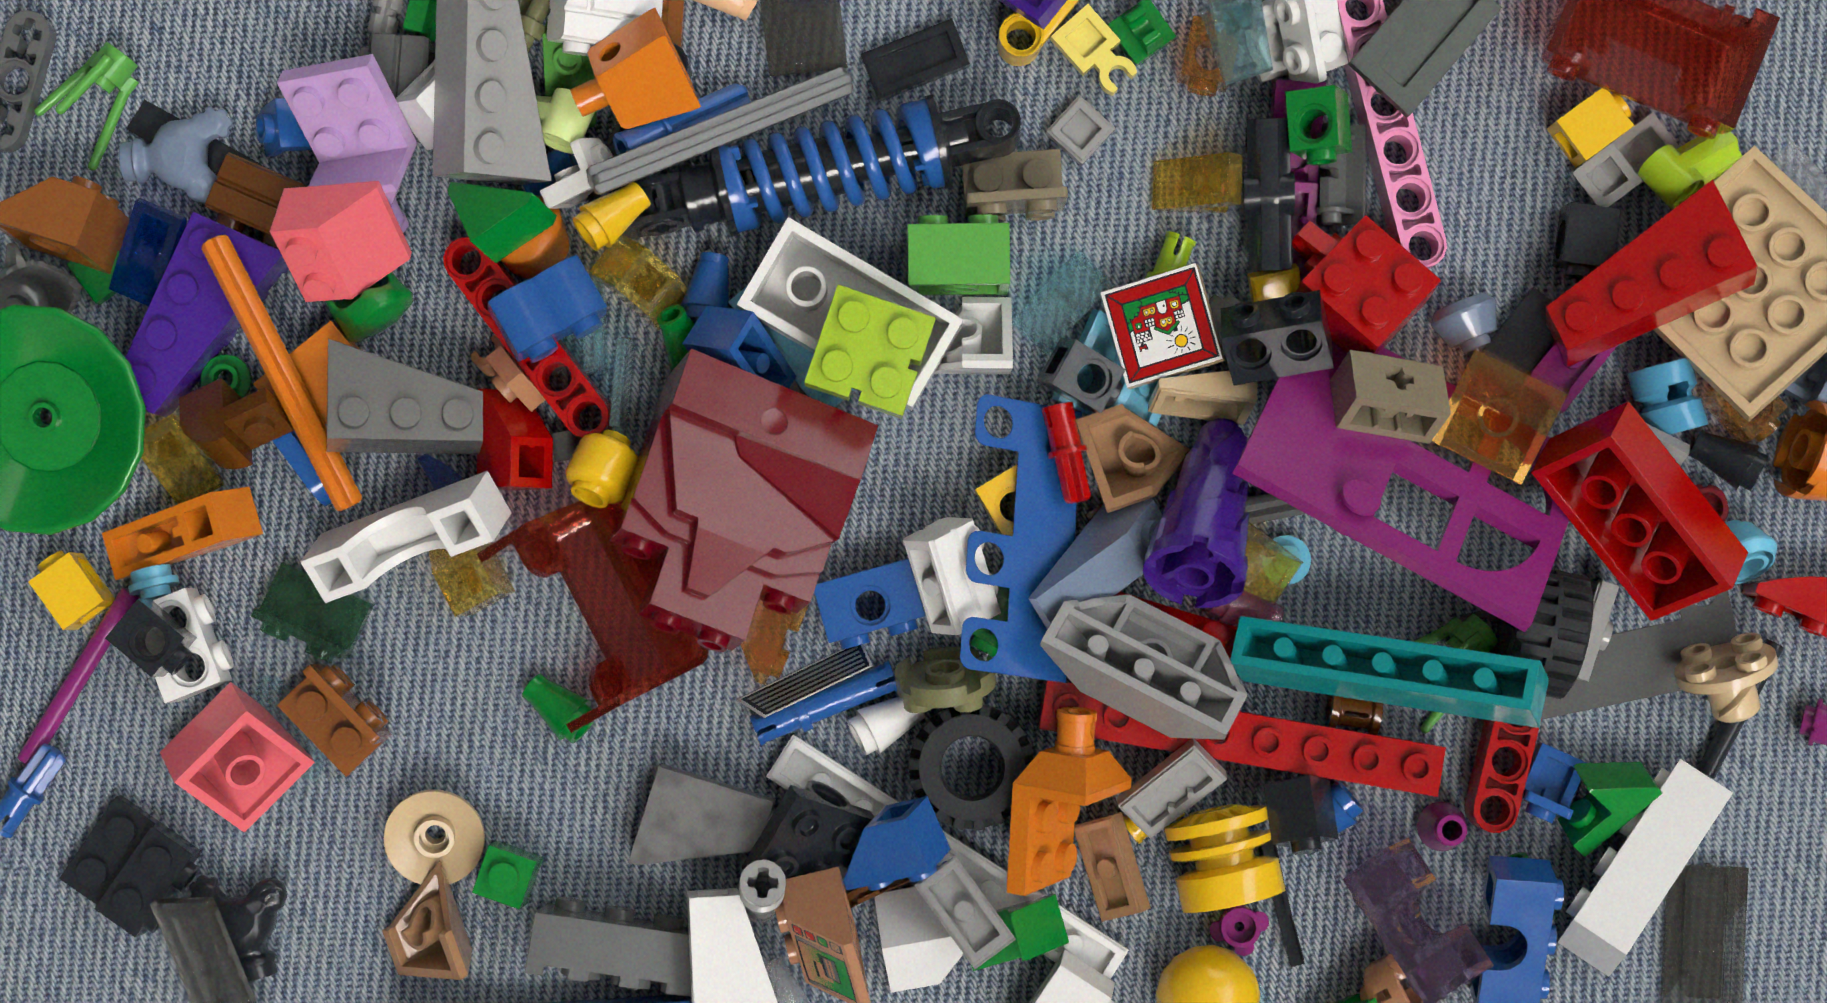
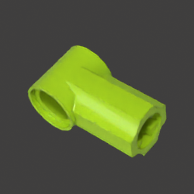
[1638,128,1742,210]

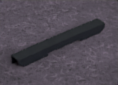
[1260,840,1305,969]

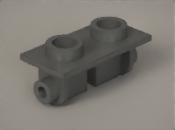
[1316,123,1366,227]

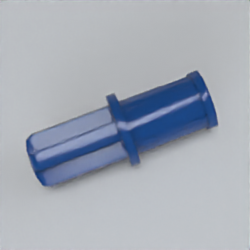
[0,743,66,838]

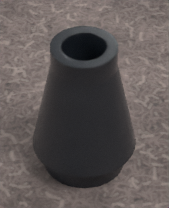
[1688,430,1769,491]

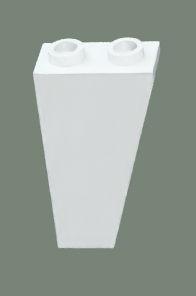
[687,888,778,1003]

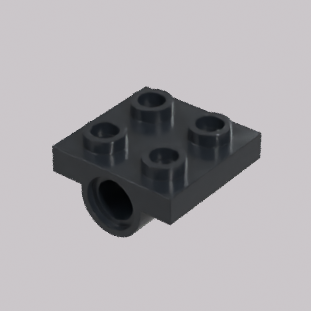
[742,780,875,879]

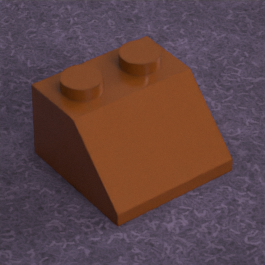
[0,176,132,274]

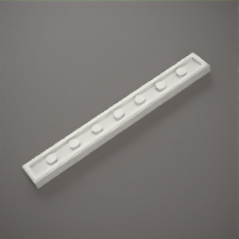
[766,734,1129,979]

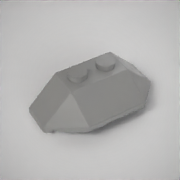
[1040,594,1248,740]

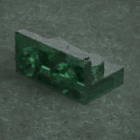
[250,562,375,663]

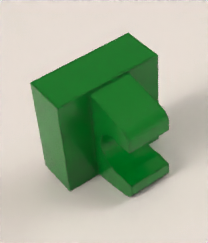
[1108,0,1176,67]

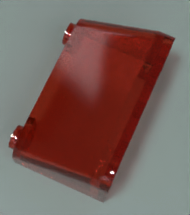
[1541,0,1780,139]

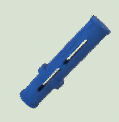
[750,661,897,746]

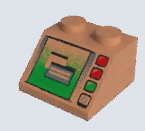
[775,867,871,1003]

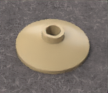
[384,789,485,885]

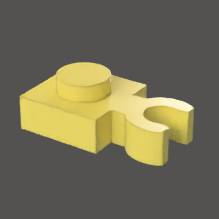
[1050,4,1137,96]

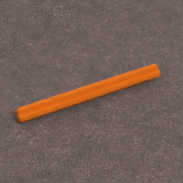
[201,235,362,511]

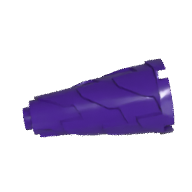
[1142,418,1250,608]

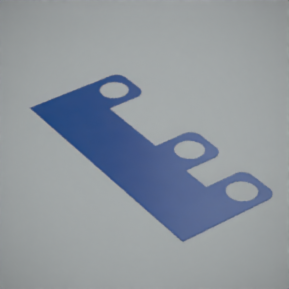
[960,394,1082,683]

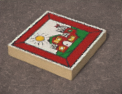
[1101,263,1225,389]

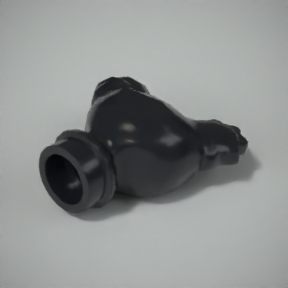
[188,875,287,983]

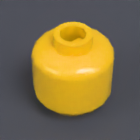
[565,430,638,508]

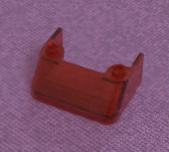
[477,499,709,733]

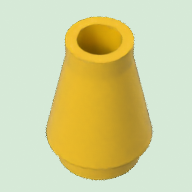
[573,182,651,251]

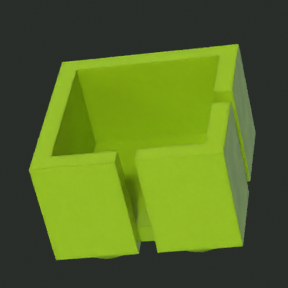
[804,284,936,419]

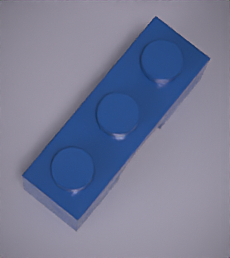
[1469,855,1564,1003]

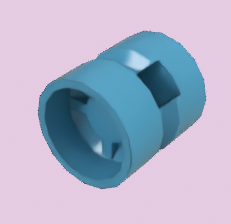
[1627,358,1709,435]

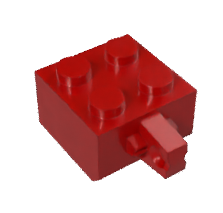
[1292,215,1441,354]

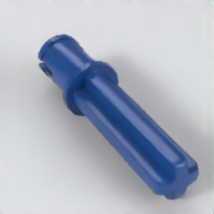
[613,83,751,155]

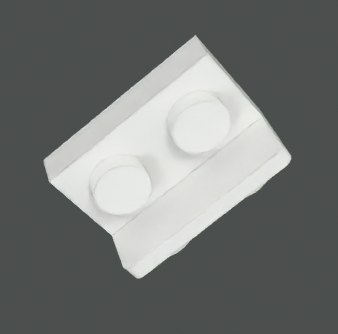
[1274,0,1348,83]

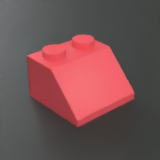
[270,181,412,302]
[160,682,315,833]

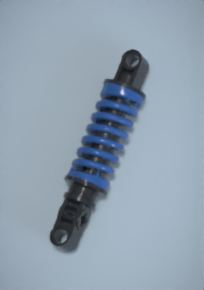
[584,95,1021,244]

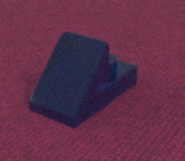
[109,198,187,306]

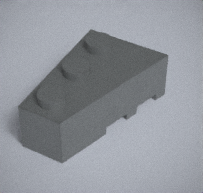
[326,339,483,454]

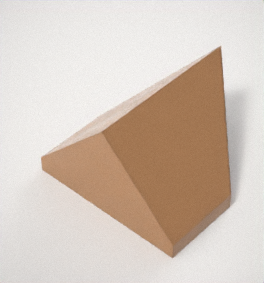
[1076,404,1190,513]
[382,860,473,980]

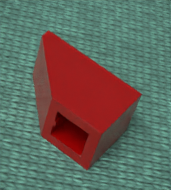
[477,388,553,491]

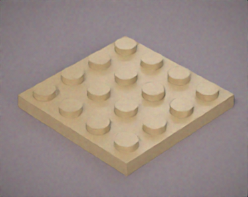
[1653,145,1827,422]

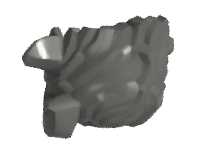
[0,243,82,313]

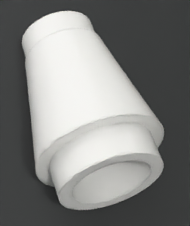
[847,697,925,755]

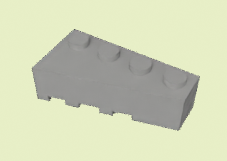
[433,0,551,185]

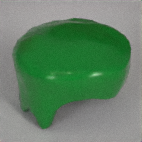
[326,272,413,343]

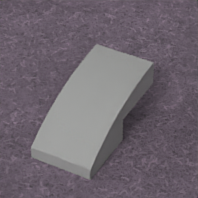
[1572,112,1680,207]

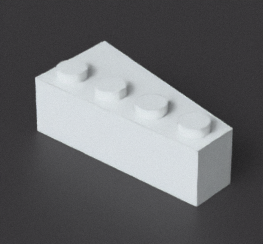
[1558,759,1733,977]

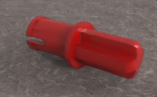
[1041,402,1091,504]

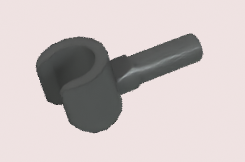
[551,430,580,463]

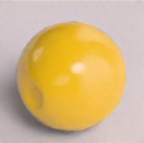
[1155,945,1260,1003]

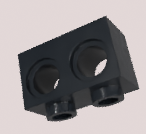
[1220,290,1334,386]

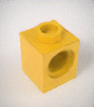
[1547,86,1634,168]
[974,464,1017,536]
[28,550,115,630]

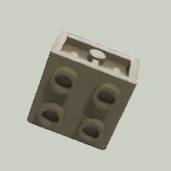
[962,149,1068,223]

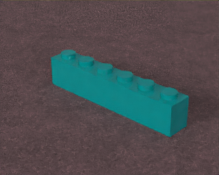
[1230,616,1549,728]

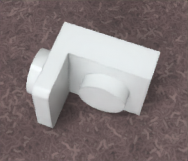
[540,138,613,209]

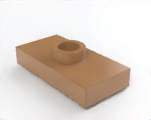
[1074,812,1151,922]

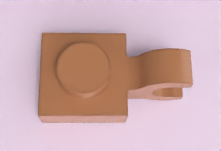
[471,334,545,412]

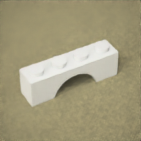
[300,471,512,603]

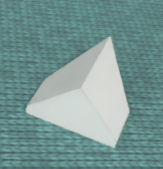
[934,297,1013,374]
[874,886,963,993]

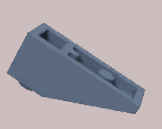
[1028,499,1162,630]

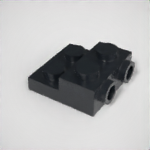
[59,795,202,937]

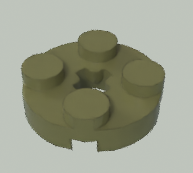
[895,646,996,713]

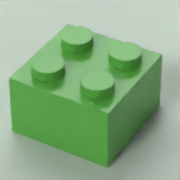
[908,214,1010,296]

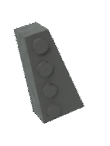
[524,897,691,997]

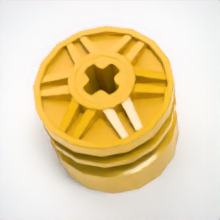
[1164,804,1286,913]

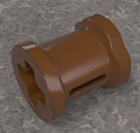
[1326,695,1383,735]

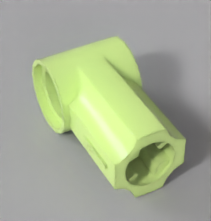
[536,88,595,154]

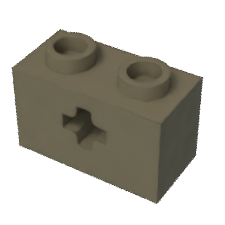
[1330,350,1451,444]

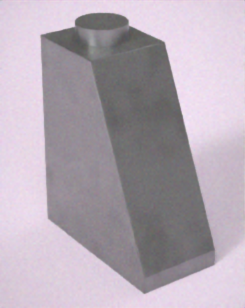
[628,764,776,865]

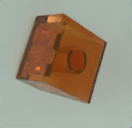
[1432,347,1571,485]

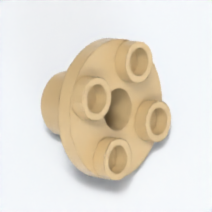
[1674,633,1778,723]

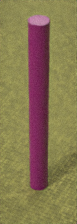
[17,587,140,764]

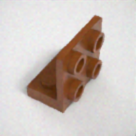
[277,663,392,777]

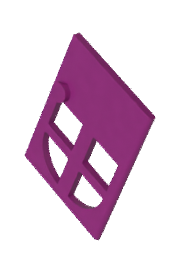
[1232,341,1569,632]

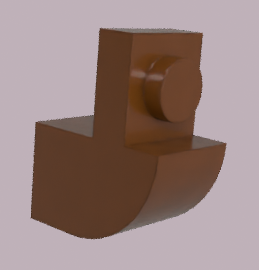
[179,378,294,469]

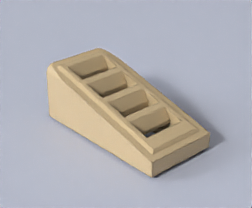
[1148,370,1257,425]

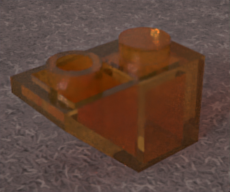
[740,599,809,685]

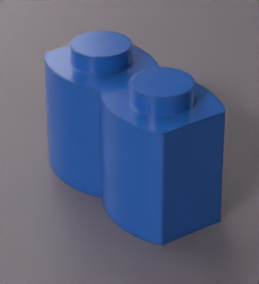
[488,255,607,363]

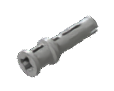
[739,860,786,923]

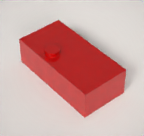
[1531,401,1748,621]

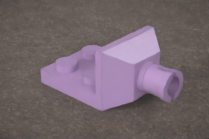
[277,54,417,233]

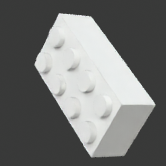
[737,217,963,411]

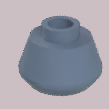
[1431,292,1497,354]

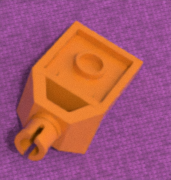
[1006,707,1132,896]

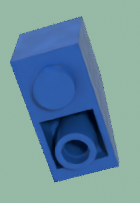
[843,796,951,891]

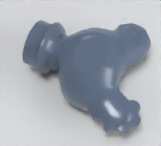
[119,106,233,203]

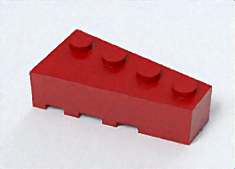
[1546,179,1758,367]

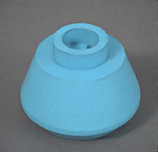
[1726,520,1777,584]

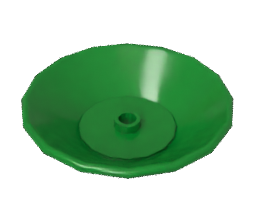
[0,304,146,535]

